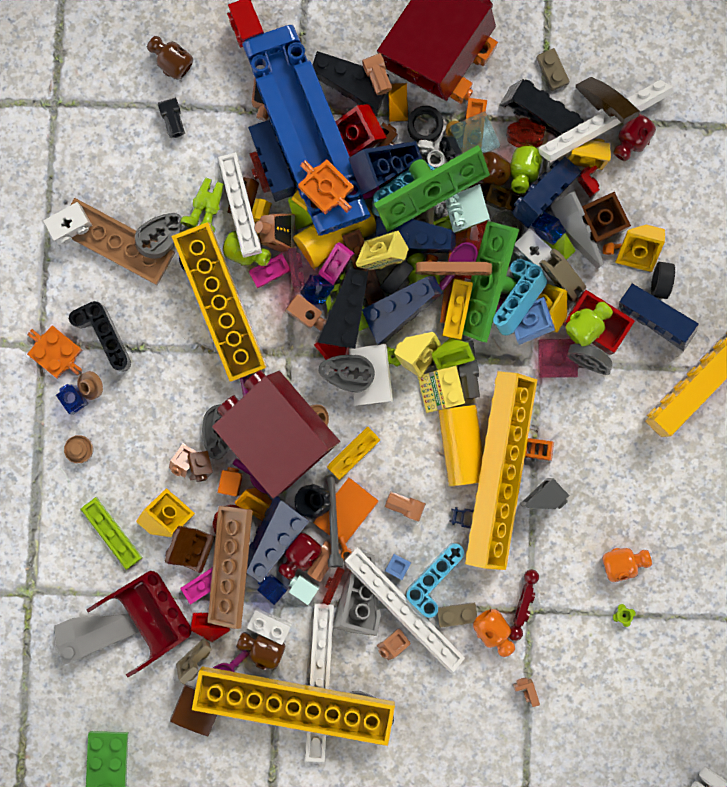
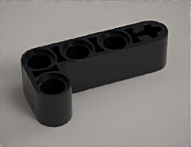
[68,301,131,372]

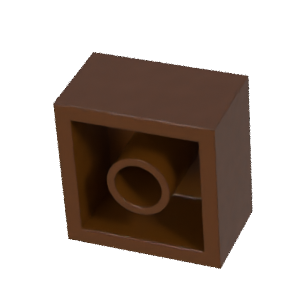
[582,191,631,244]

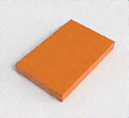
[313,477,379,544]

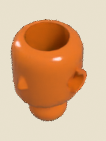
[602,548,653,582]
[473,609,515,657]

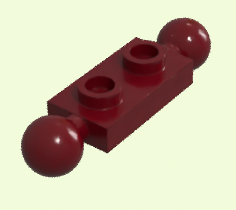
[509,569,539,641]

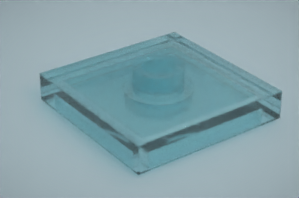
[450,111,501,153]

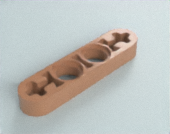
[415,262,492,276]

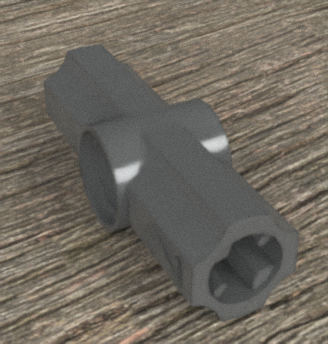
[457,340,480,399]

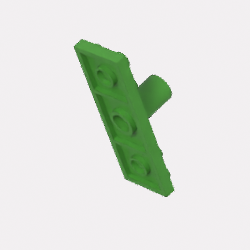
[374,145,490,232]
[462,221,519,343]
[86,731,129,787]

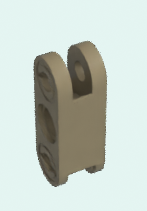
[539,249,587,302]

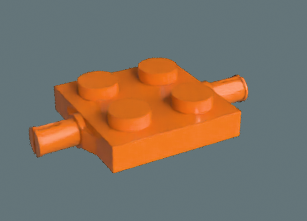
[298,160,354,214]
[27,325,83,379]

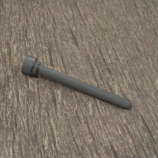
[327,474,344,568]

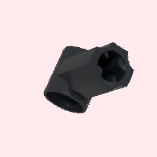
[158,97,186,138]

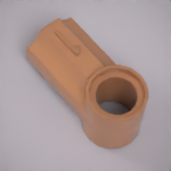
[362,53,392,95]
[385,491,426,522]
[307,540,342,582]

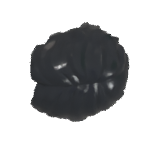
[294,484,331,519]

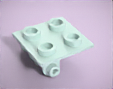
[445,184,490,233]

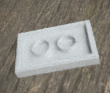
[349,344,393,406]

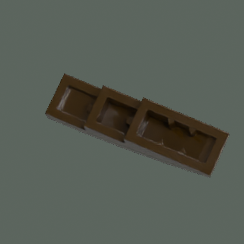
[575,77,640,124]
[463,180,525,215]

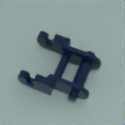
[449,507,474,529]

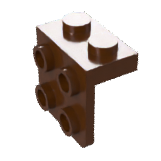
[165,526,216,573]

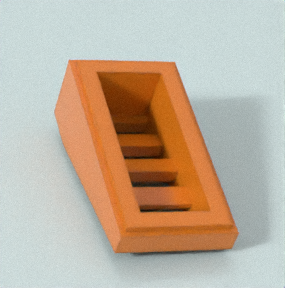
[525,438,554,461]

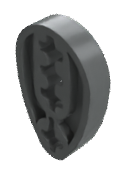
[135,213,182,259]
[567,344,613,375]
[318,355,375,393]
[202,404,230,460]

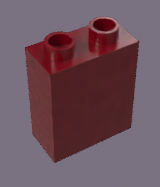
[377,0,496,101]
[212,370,341,499]

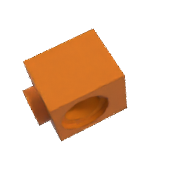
[473,37,498,67]
[450,77,473,104]
[217,467,243,497]

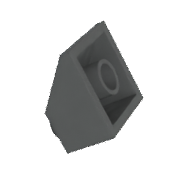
[520,478,569,509]

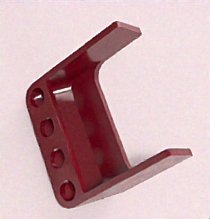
[86,571,191,678]

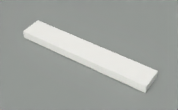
[218,152,262,258]

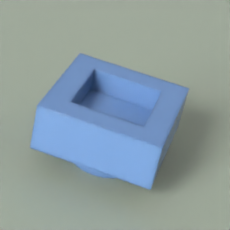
[385,554,411,580]

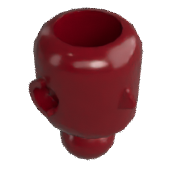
[614,114,656,161]
[278,532,322,580]

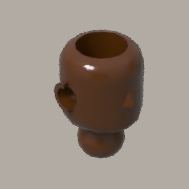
[146,36,193,80]
[481,151,511,186]
[236,632,286,670]

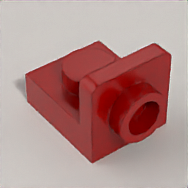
[577,165,600,198]

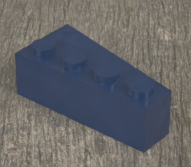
[248,119,297,202]
[348,141,422,195]
[376,216,456,253]
[619,283,699,352]

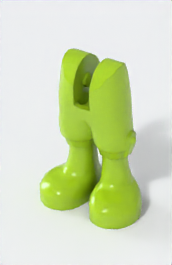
[180,178,224,233]

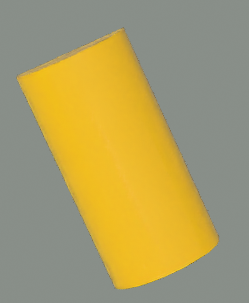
[293,207,377,270]
[438,405,483,486]

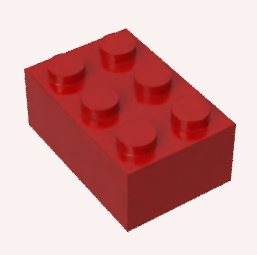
[562,290,635,355]

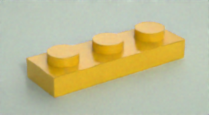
[442,279,473,340]
[326,426,380,480]

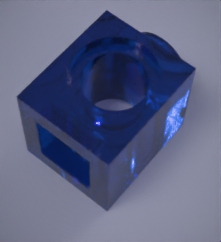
[531,212,566,245]
[300,274,334,305]
[56,384,89,415]
[257,574,288,605]

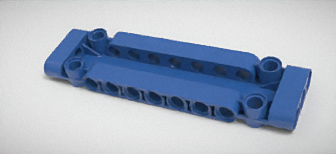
[242,25,371,236]

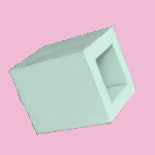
[288,574,319,605]

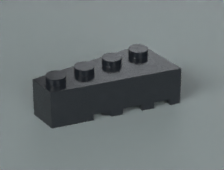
[312,51,389,116]
[499,79,585,138]
[315,268,368,349]

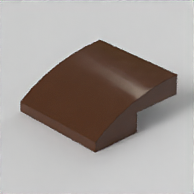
[170,684,217,737]

